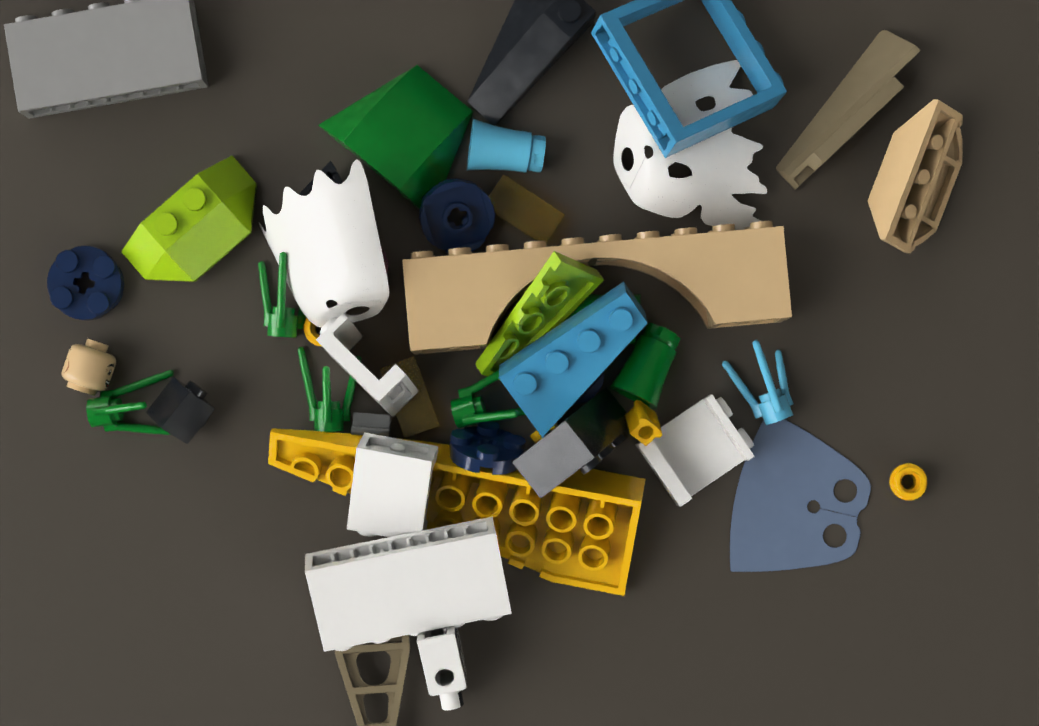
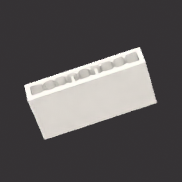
[305,516,512,652]

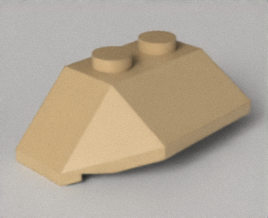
[868,99,963,254]

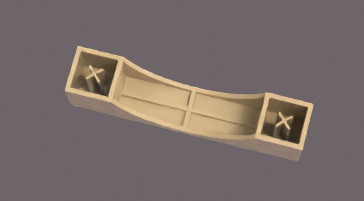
[402,221,792,355]

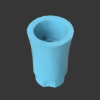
[467,119,546,173]

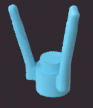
[722,340,794,425]

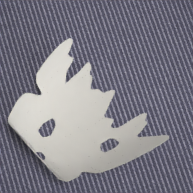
[613,60,767,230]

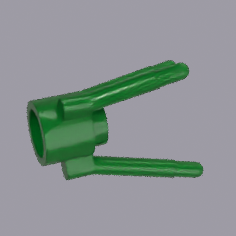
[258,252,305,338]
[297,347,362,432]
[86,370,174,435]
[451,370,525,428]

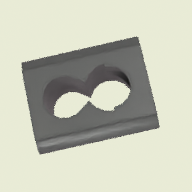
[351,412,392,437]

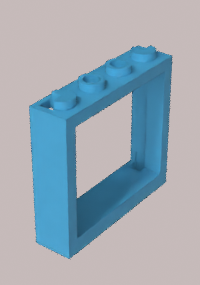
[591,0,787,158]

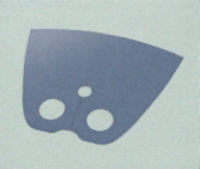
[730,419,871,572]

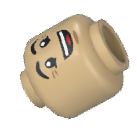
[61,339,116,396]

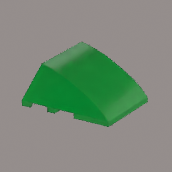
[318,65,473,210]

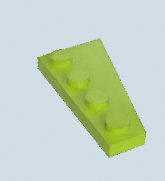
[475,251,604,380]

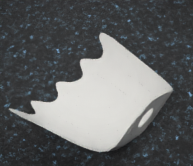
[259,160,390,327]

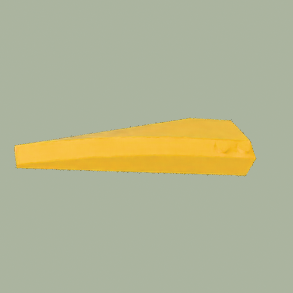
[268,428,646,596]

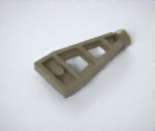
[335,635,411,726]

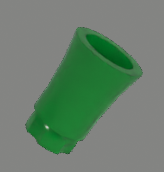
[610,323,681,409]

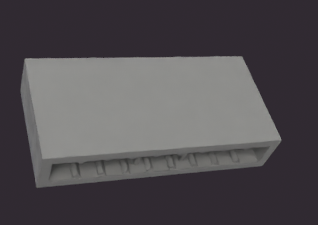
[4,0,209,119]

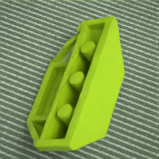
[121,155,257,282]

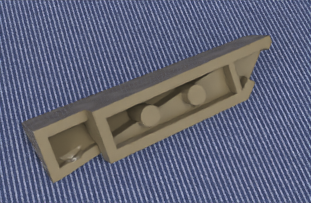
[776,30,921,190]

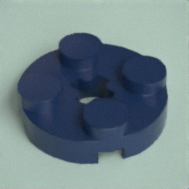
[419,179,495,253]
[47,246,124,321]
[449,421,526,475]

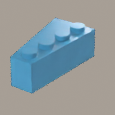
[498,281,648,438]

